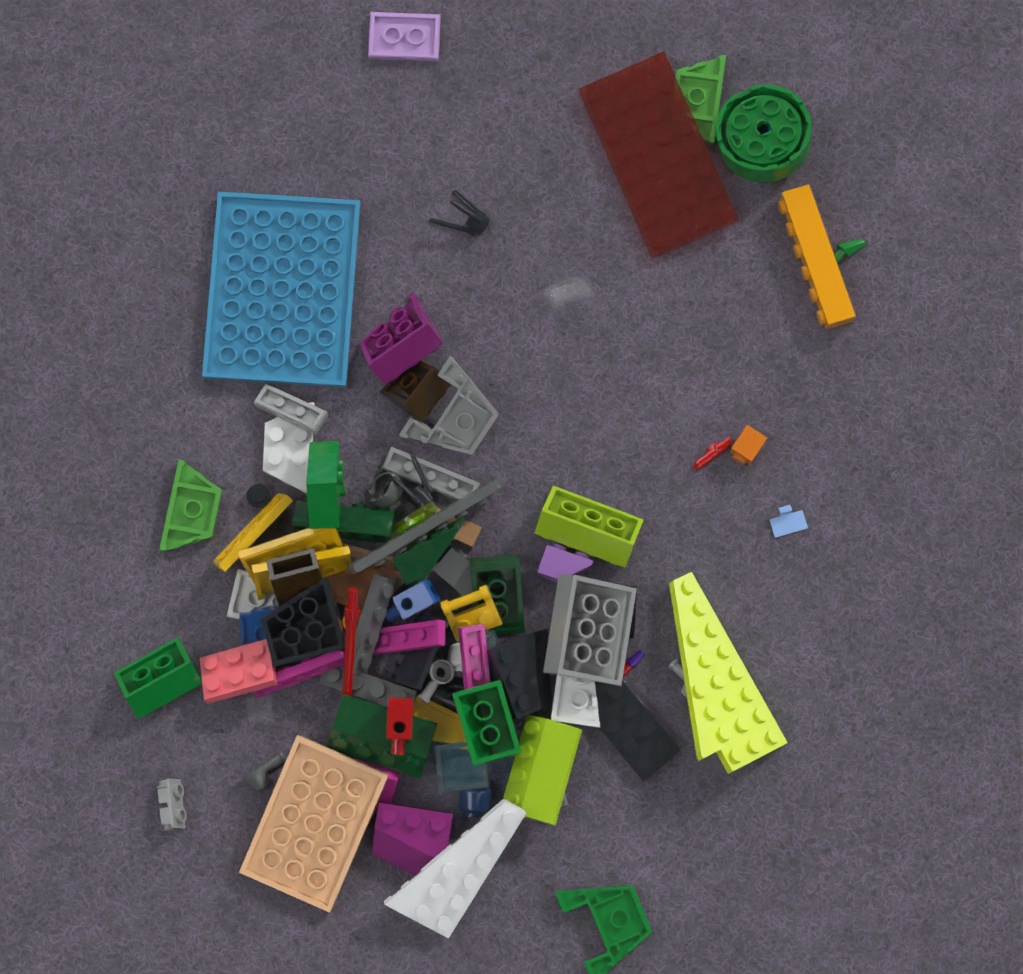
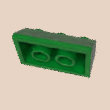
[114,637,202,719]
[452,680,521,766]

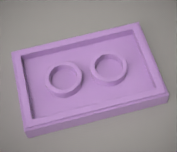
[368,12,441,62]

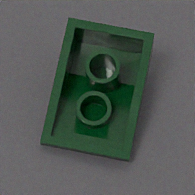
[393,516,466,585]
[470,554,525,636]

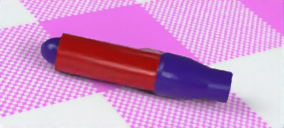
[622,650,645,679]

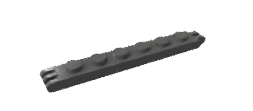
[347,478,504,573]

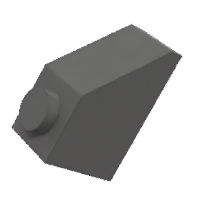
[433,548,473,597]

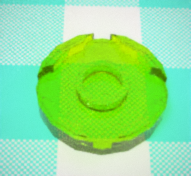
[393,501,438,534]

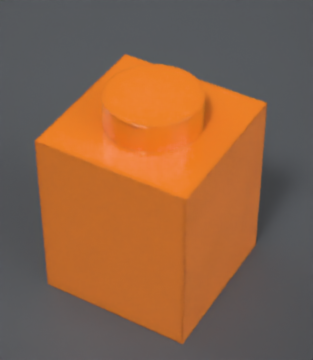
[730,425,767,466]

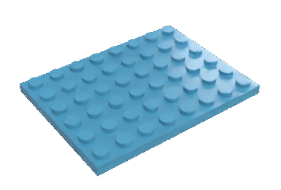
[202,191,361,388]

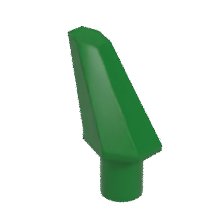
[834,239,867,263]

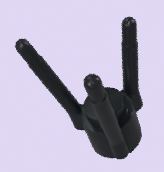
[429,190,490,237]
[380,453,434,511]
[429,682,465,714]

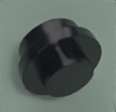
[246,484,271,508]

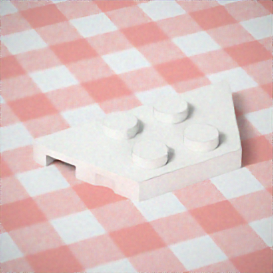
[263,402,315,495]

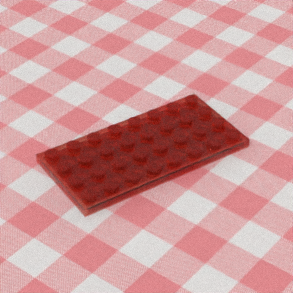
[578,51,739,259]

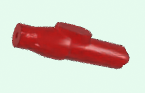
[693,437,733,470]

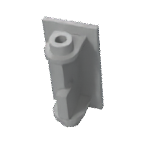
[157,778,187,830]

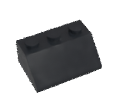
[392,614,449,694]

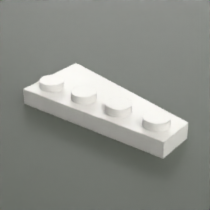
[551,675,600,728]

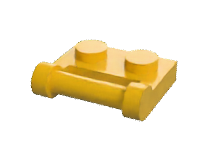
[440,585,502,642]

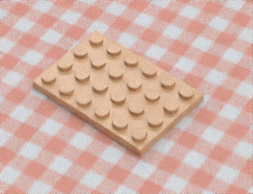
[239,735,389,912]

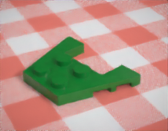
[555,885,652,974]

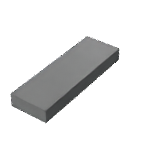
[253,384,328,435]

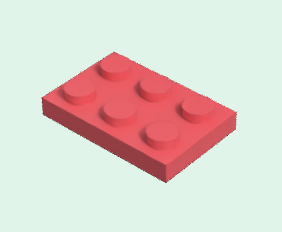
[200,639,277,704]

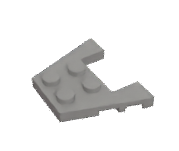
[399,356,499,455]

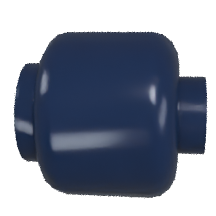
[458,780,492,817]

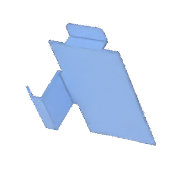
[769,505,808,538]

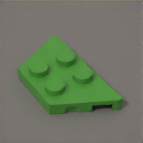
[670,55,726,145]
[159,459,223,552]

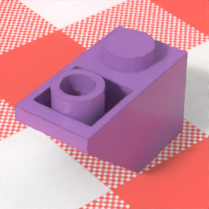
[537,544,593,583]

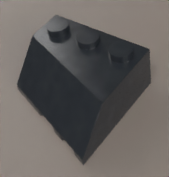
[261,577,346,667]
[487,628,551,720]

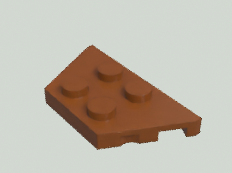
[327,556,405,611]

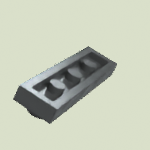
[353,574,396,673]
[319,666,419,707]

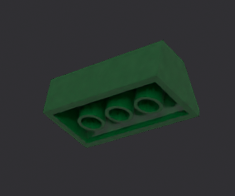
[292,498,395,543]
[327,694,438,779]

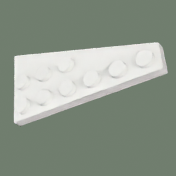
[384,799,526,938]

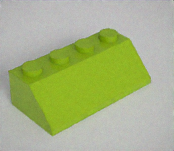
[534,486,644,568]
[503,715,582,826]

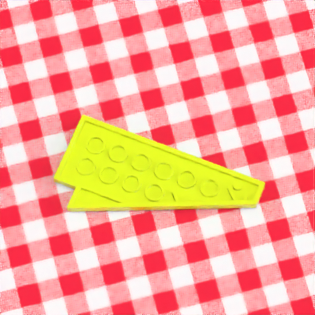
[669,572,788,774]

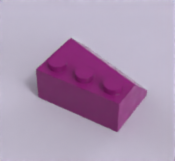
[359,291,444,385]
[372,803,453,876]

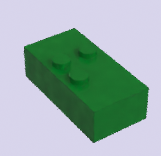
[306,441,345,529]

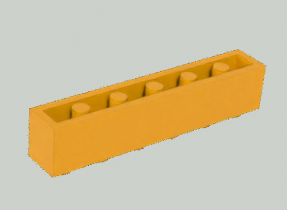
[778,184,856,330]

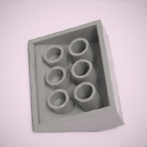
[543,575,636,686]

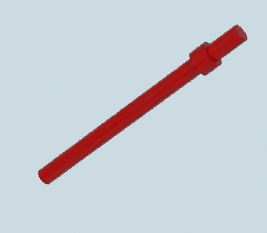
[342,587,360,696]

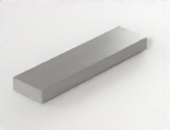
[382,447,480,500]

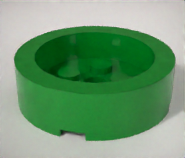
[716,84,812,183]

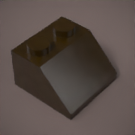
[380,361,451,422]

